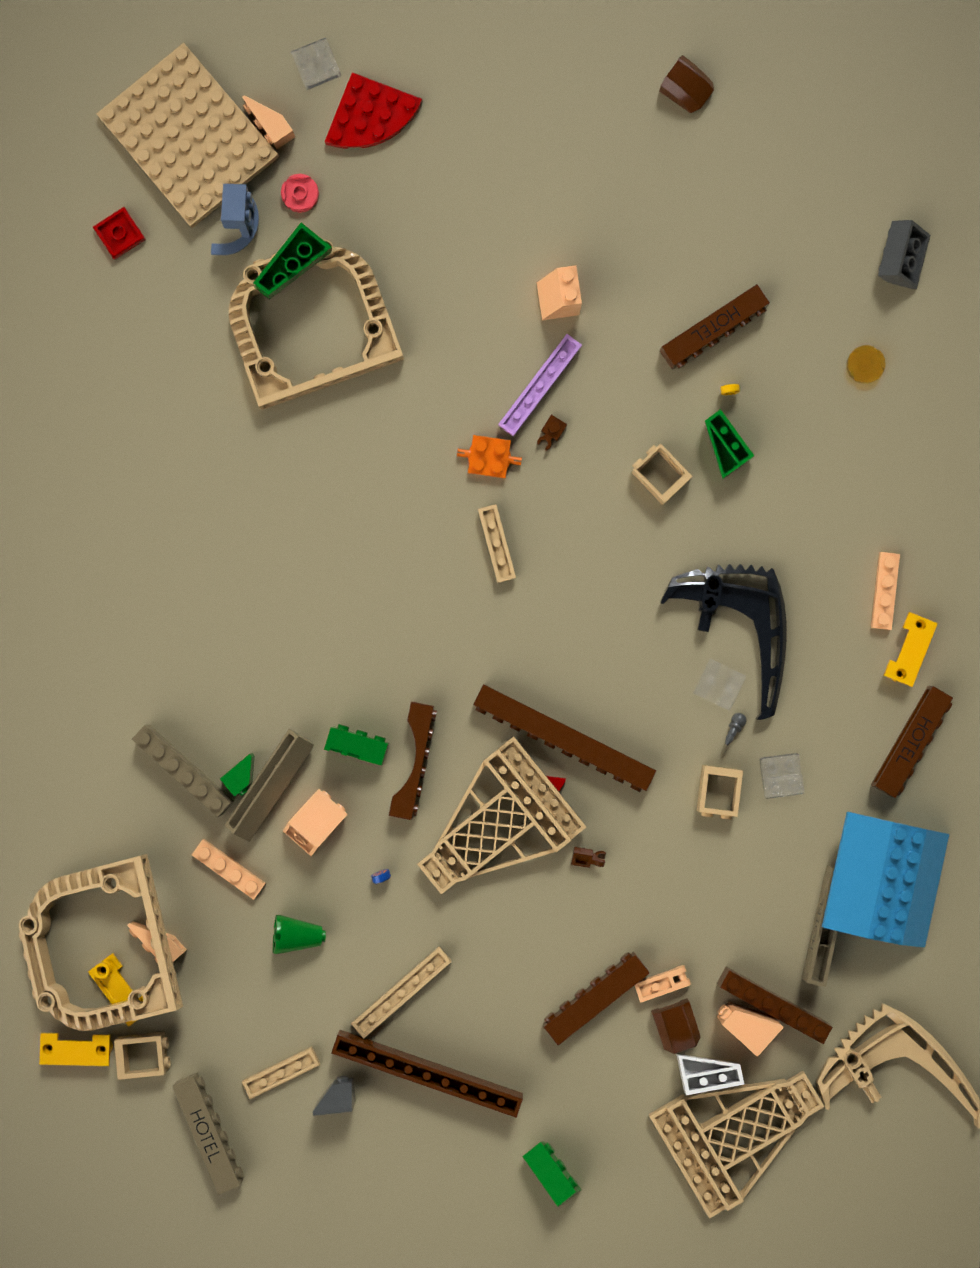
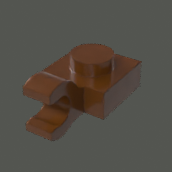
[571,847,606,868]

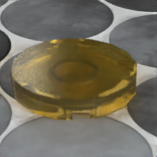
[846,345,885,384]

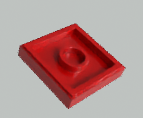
[93,207,146,260]

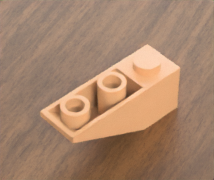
[242,95,295,150]
[127,921,187,964]

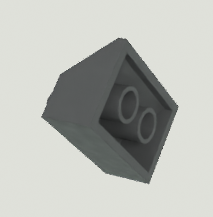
[878,220,931,289]

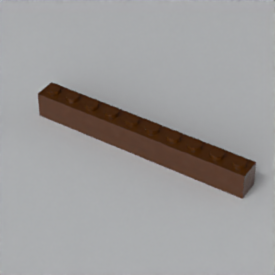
[473,684,657,792]
[331,1030,523,1118]

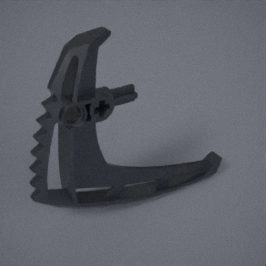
[660,564,787,720]

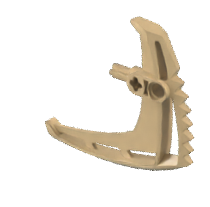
[816,1003,980,1129]

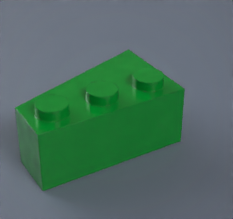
[705,409,754,480]
[324,724,389,766]
[522,1141,582,1207]

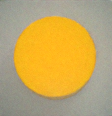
[720,384,740,396]

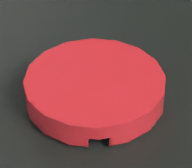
[281,173,319,213]

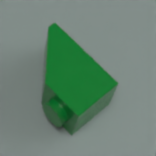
[220,753,255,797]

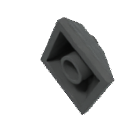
[312,1076,356,1116]

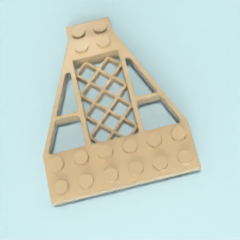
[417,736,586,894]
[649,1071,825,1219]

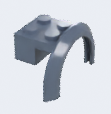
[211,184,259,255]

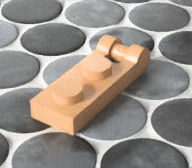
[634,965,691,1003]

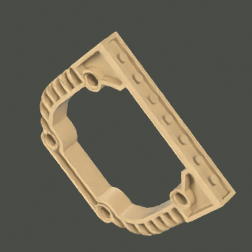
[229,239,404,410]
[19,854,183,1031]

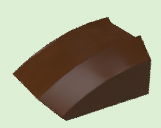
[659,55,714,113]
[651,998,701,1054]

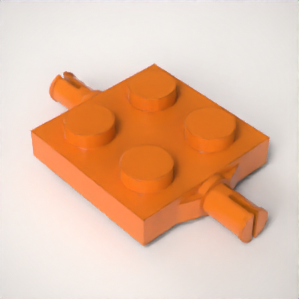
[457,435,522,479]

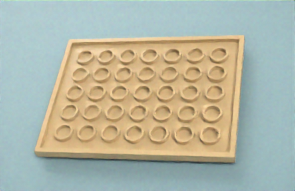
[96,43,279,228]

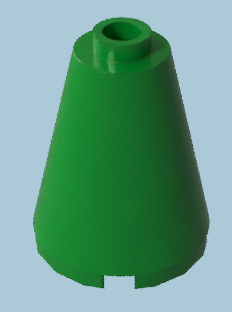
[273,915,326,954]

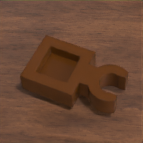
[537,414,567,451]

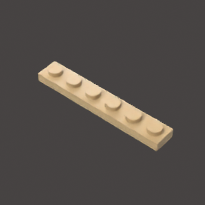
[351,946,452,1039]

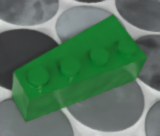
[253,223,332,300]

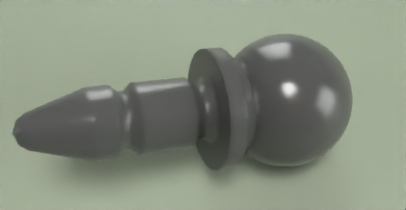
[725,713,747,745]

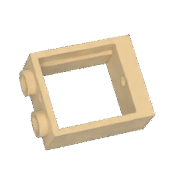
[631,443,693,505]
[697,765,743,820]
[114,1032,171,1080]

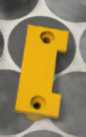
[883,612,938,687]
[88,953,143,1027]
[39,1033,113,1066]

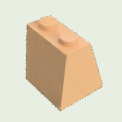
[537,265,582,321]
[283,789,348,856]
[717,1002,784,1057]

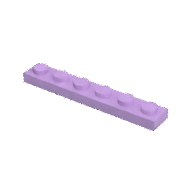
[498,334,582,437]

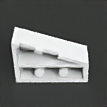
[676,1054,744,1095]

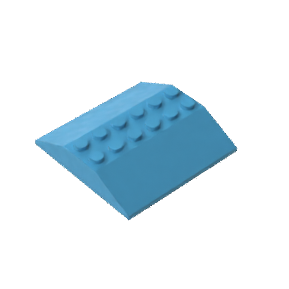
[822,812,949,947]

